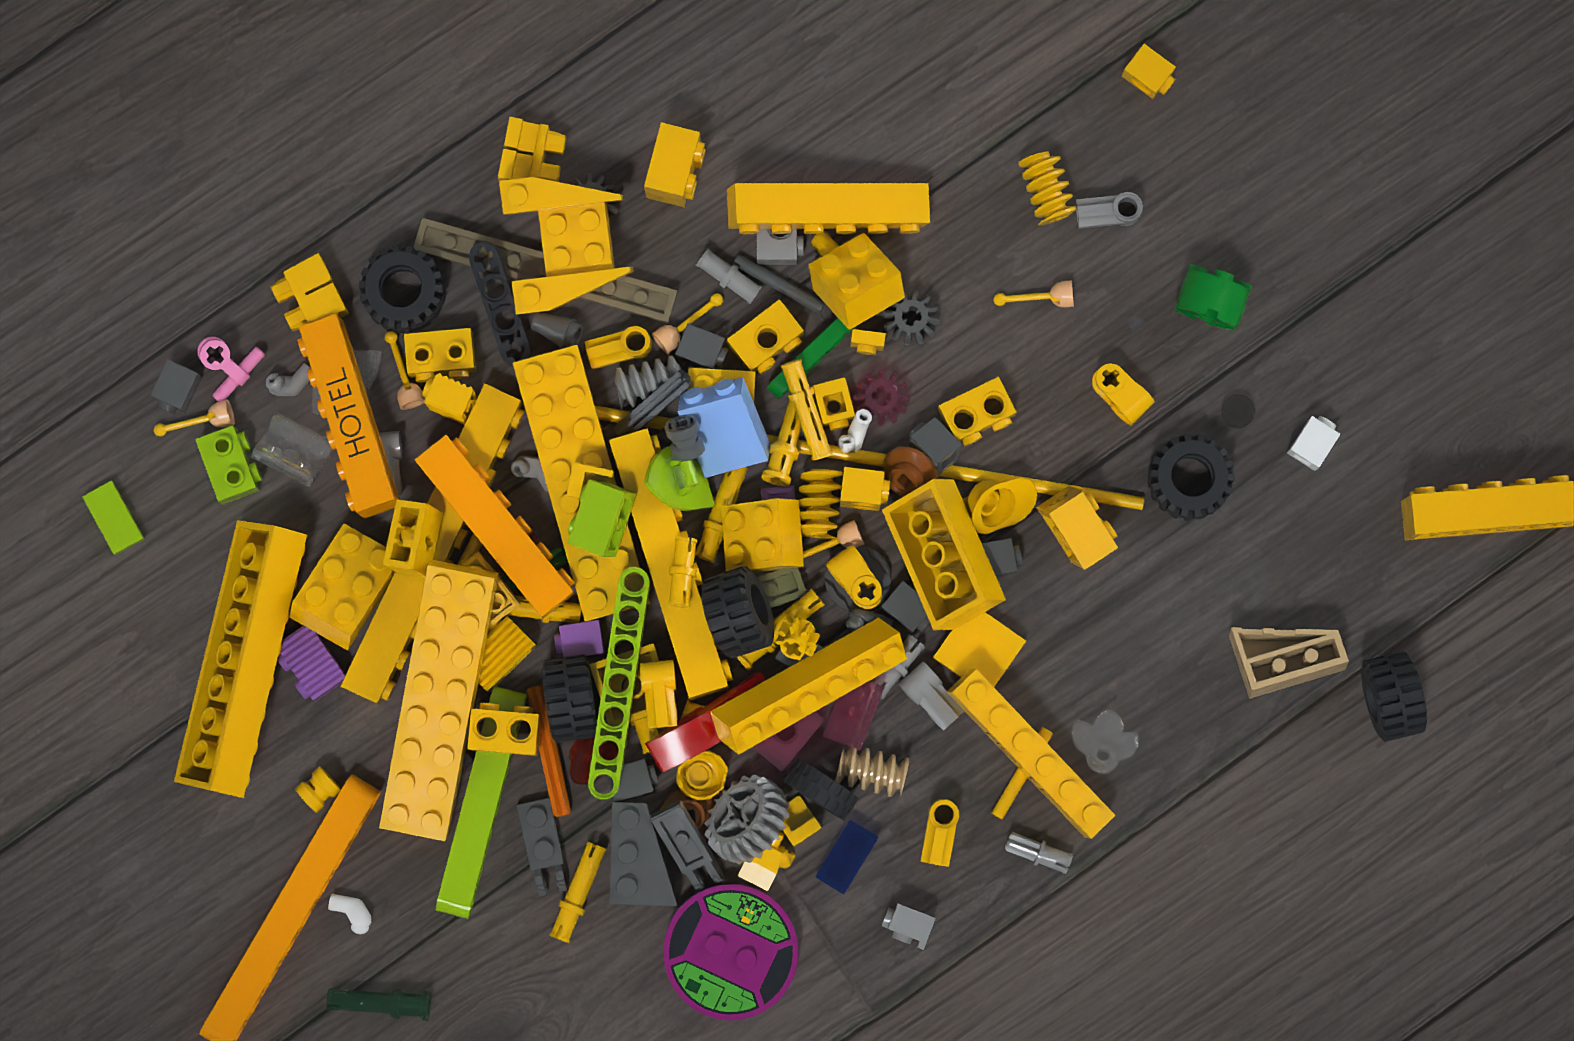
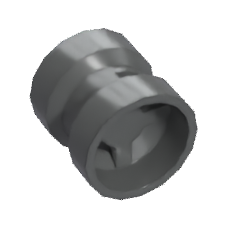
[664,415,705,461]

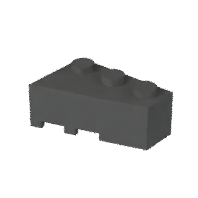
[609,802,678,906]

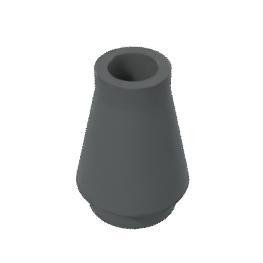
[531,312,583,349]

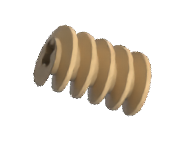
[835,744,909,797]

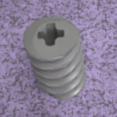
[614,355,686,410]

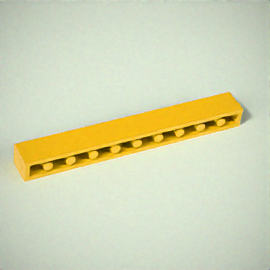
[340,383,525,705]

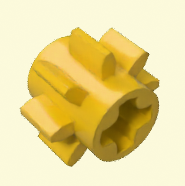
[776,617,820,660]

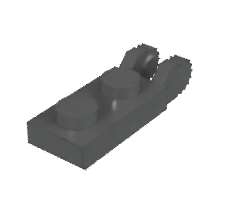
[517,798,567,897]
[651,800,725,892]

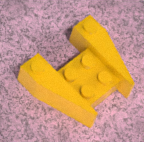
[499,177,634,315]

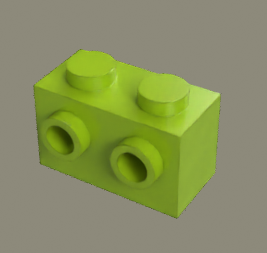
[195,425,262,505]
[568,479,637,557]

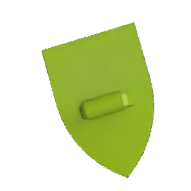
[644,446,715,511]

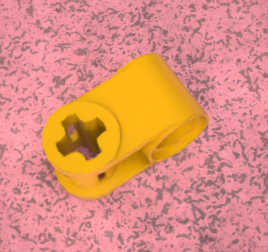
[1092,363,1155,426]
[825,544,882,610]

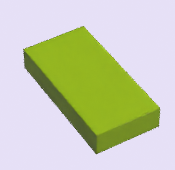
[82,480,145,556]

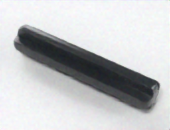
[614,370,692,437]

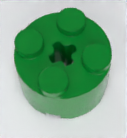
[1175,264,1252,330]

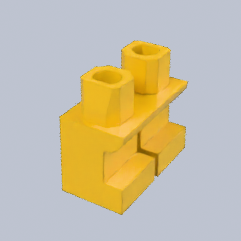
[498,117,567,182]
[270,253,349,331]

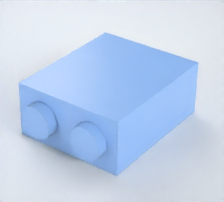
[677,377,770,478]

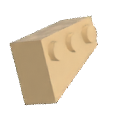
[1229,627,1349,699]

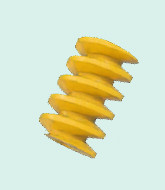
[1018,151,1077,226]
[799,469,843,539]

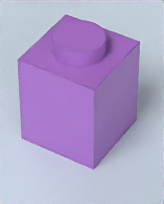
[554,620,605,658]

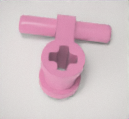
[197,336,265,402]

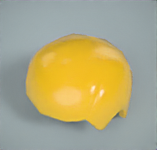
[676,749,728,800]

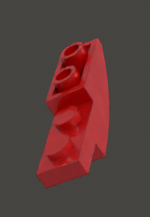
[645,672,766,772]

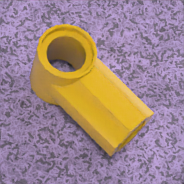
[584,326,653,370]
[640,660,678,729]
[920,799,959,867]

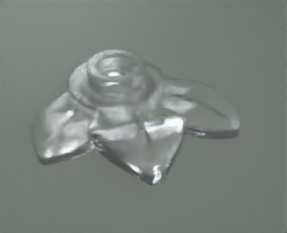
[1072,709,1139,774]

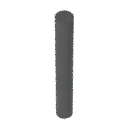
[733,254,825,314]

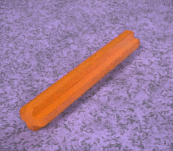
[527,685,571,817]

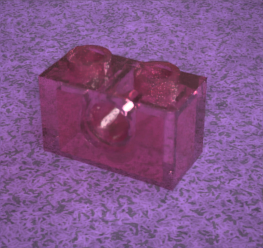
[751,712,825,772]

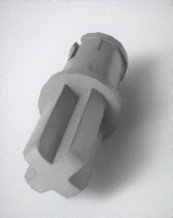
[1005,832,1073,874]

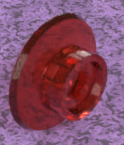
[569,737,619,785]

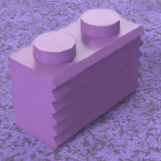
[277,626,346,702]

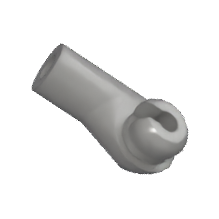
[266,363,310,396]

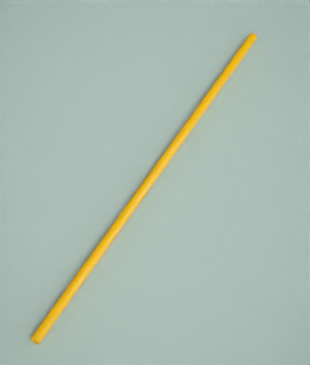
[595,406,1144,510]

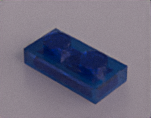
[815,820,879,895]

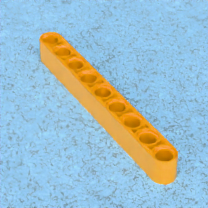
[199,774,381,1041]

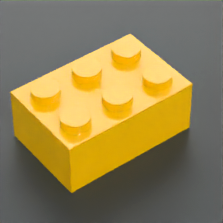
[290,523,395,651]

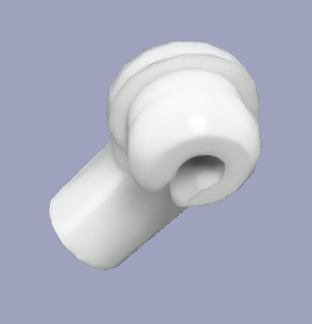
[839,409,872,453]
[328,894,372,934]

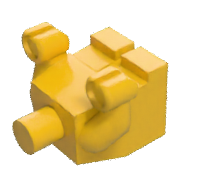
[738,832,795,891]

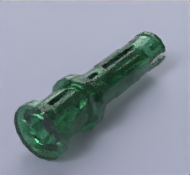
[327,988,431,1021]

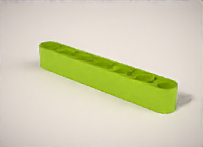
[588,567,650,800]
[436,686,527,919]

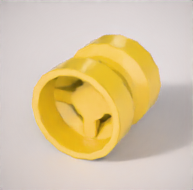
[294,766,341,813]

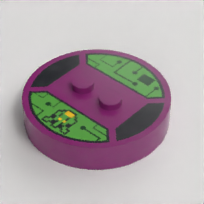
[663,884,798,1020]

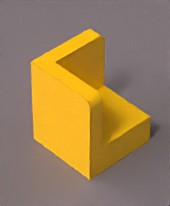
[566,462,614,499]
[783,796,822,847]

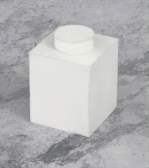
[1287,416,1340,471]

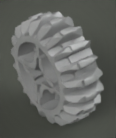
[704,774,790,865]

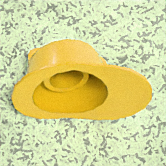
[963,477,1037,534]

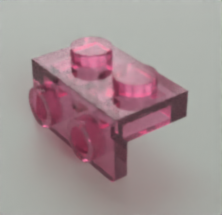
[823,681,884,750]

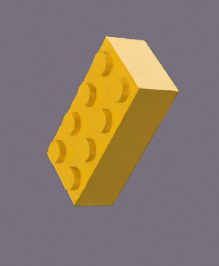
[882,479,1006,630]

